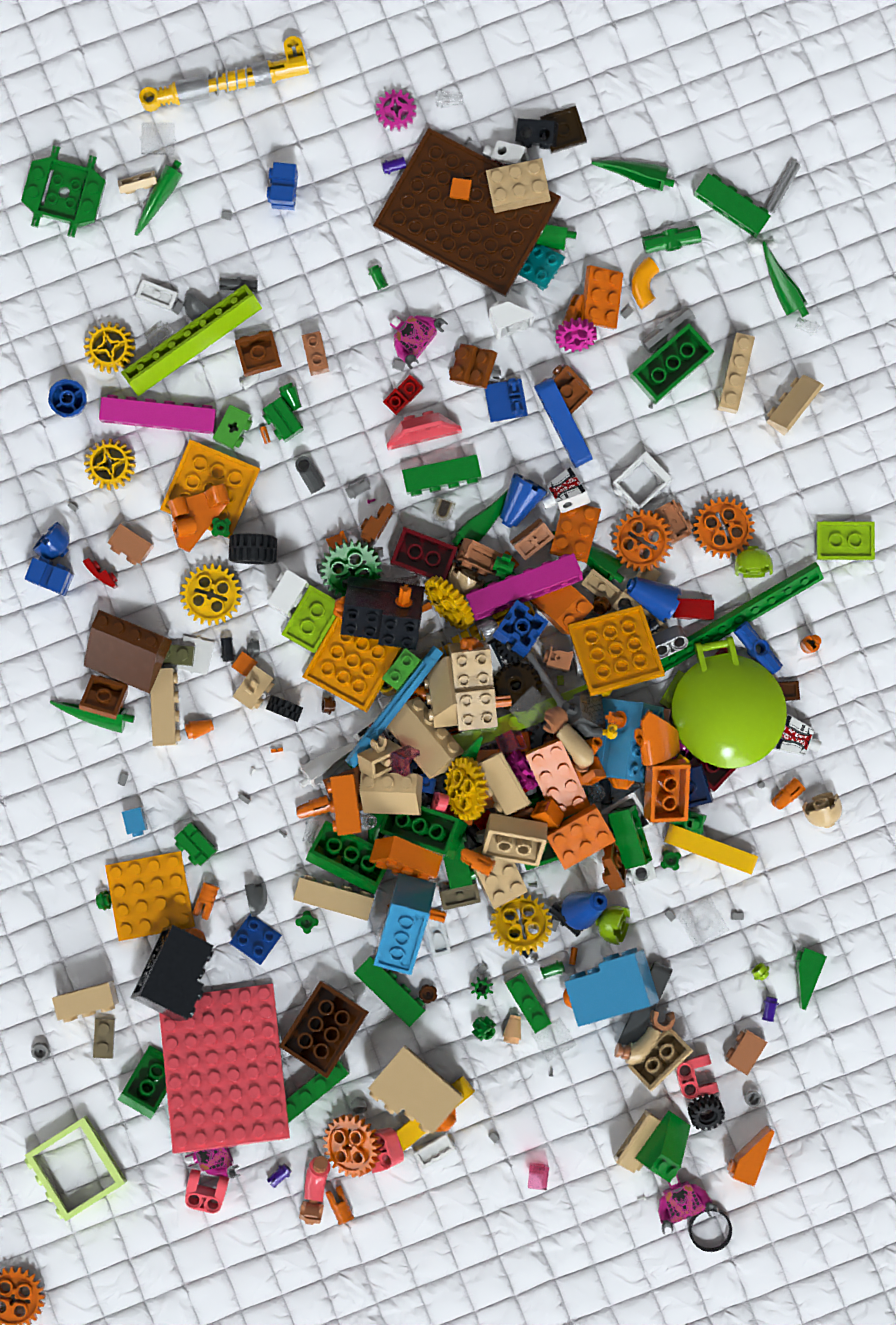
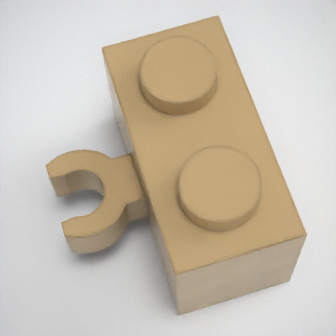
[232,665,275,711]
[357,735,404,779]

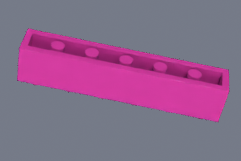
[99,395,217,434]
[466,554,583,621]

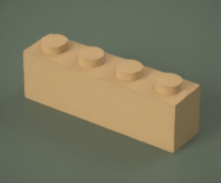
[717,333,755,414]
[150,668,181,746]
[293,875,374,921]

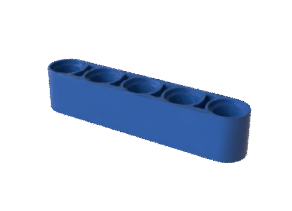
[534,377,593,468]

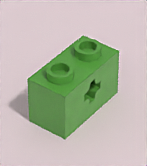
[213,404,253,451]
[382,648,422,691]

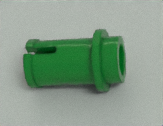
[368,265,388,290]
[540,960,566,979]

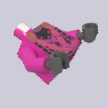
[390,315,448,369]
[185,1147,240,1178]
[658,1175,719,1235]

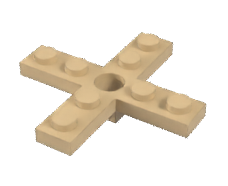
[581,567,668,635]

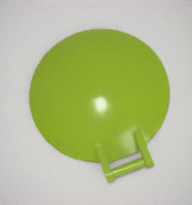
[671,636,787,769]

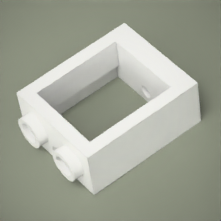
[612,451,672,512]

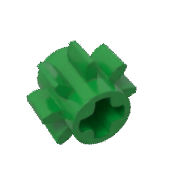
[493,553,515,578]
[471,977,493,1000]
[472,1016,496,1041]

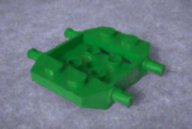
[21,145,106,238]

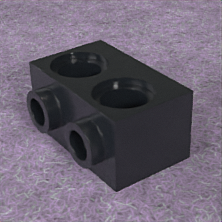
[515,118,559,150]

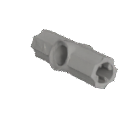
[641,306,696,354]

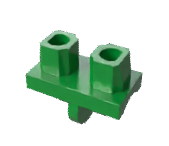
[670,809,707,834]

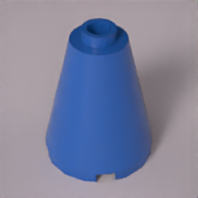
[500,473,547,528]
[626,577,682,623]
[561,892,607,930]

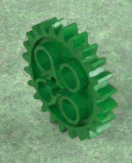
[319,538,382,597]

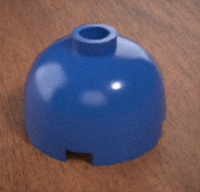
[48,379,87,418]
[33,522,70,560]

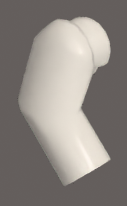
[748,239,777,256]
[240,373,260,390]

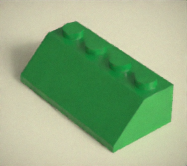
[306,820,387,895]

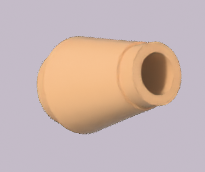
[502,1015,521,1044]

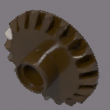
[493,662,542,712]

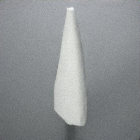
[299,741,358,788]

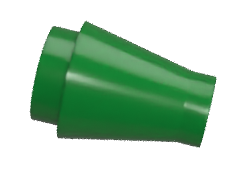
[278,382,302,412]

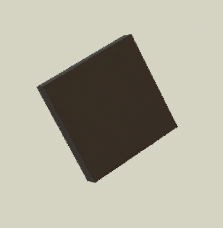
[540,106,587,154]

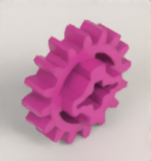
[376,89,417,132]
[555,317,597,352]
[506,750,538,791]

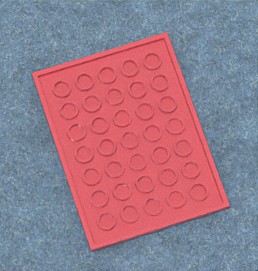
[159,984,290,1154]

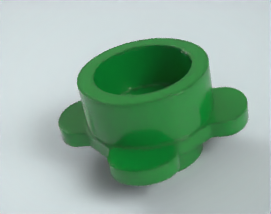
[211,518,231,537]
[661,850,681,871]
[96,890,112,911]
[295,911,319,934]

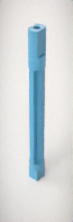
[345,646,443,768]

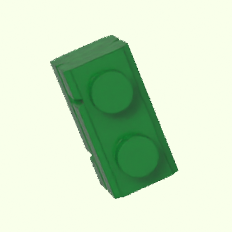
[262,396,304,442]
[174,822,218,866]

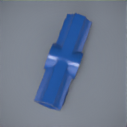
[734,621,783,675]

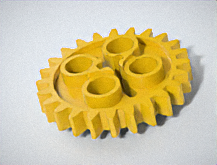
[180,564,243,626]
[424,576,475,631]
[444,757,488,821]
[490,895,553,955]

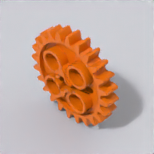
[692,497,755,559]
[612,509,674,572]
[323,1113,382,1178]
[0,1266,46,1325]

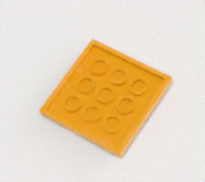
[160,440,261,539]
[567,605,665,696]
[302,616,404,713]
[105,851,195,941]

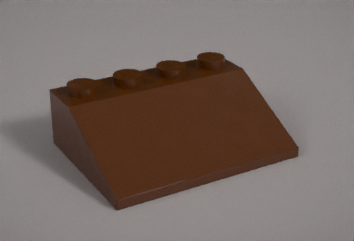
[84,610,172,694]
[279,980,369,1078]

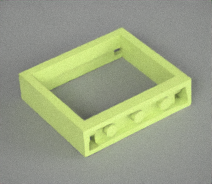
[24,1115,127,1221]

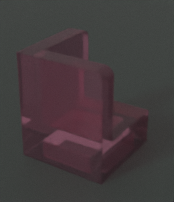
[495,729,527,755]
[390,745,420,777]
[527,1162,549,1190]

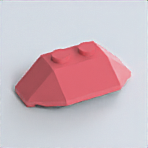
[387,411,462,450]

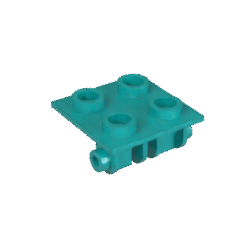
[519,244,566,291]

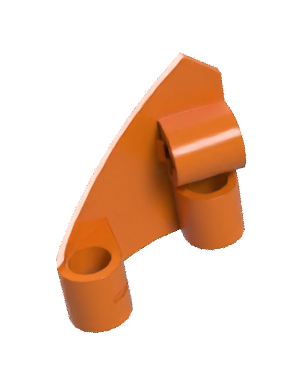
[168,484,230,552]
[634,711,680,766]

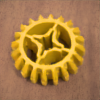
[83,322,136,374]
[84,438,136,490]

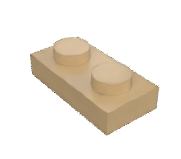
[118,171,157,194]

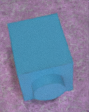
[122,807,148,837]

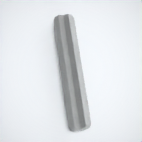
[766,161,800,213]

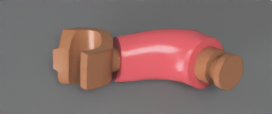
[299,1156,330,1225]

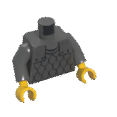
[561,689,618,739]

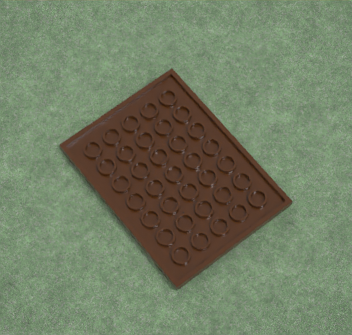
[373,128,562,297]

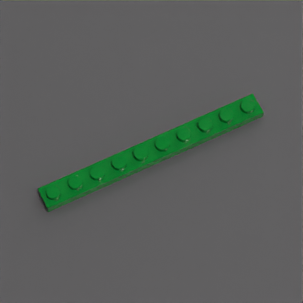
[661,562,824,672]

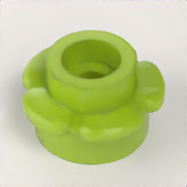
[751,963,769,981]

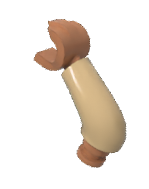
[543,706,594,772]
[614,1010,675,1064]

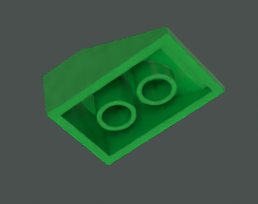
[118,1045,167,1119]
[635,1110,691,1183]

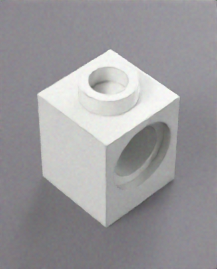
[626,860,657,885]

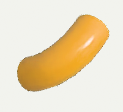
[631,257,660,310]

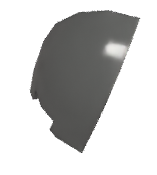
[184,293,210,321]
[245,883,267,917]

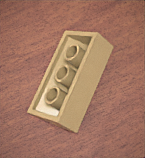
[387,696,465,779]

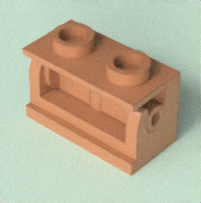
[301,331,330,376]
[653,499,693,545]
[510,518,555,561]
[107,524,154,565]
[456,538,503,577]
[543,646,574,673]
[725,1029,768,1076]

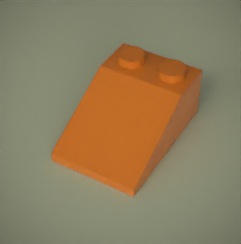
[530,585,594,635]
[727,1125,775,1187]

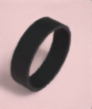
[689,1208,732,1252]

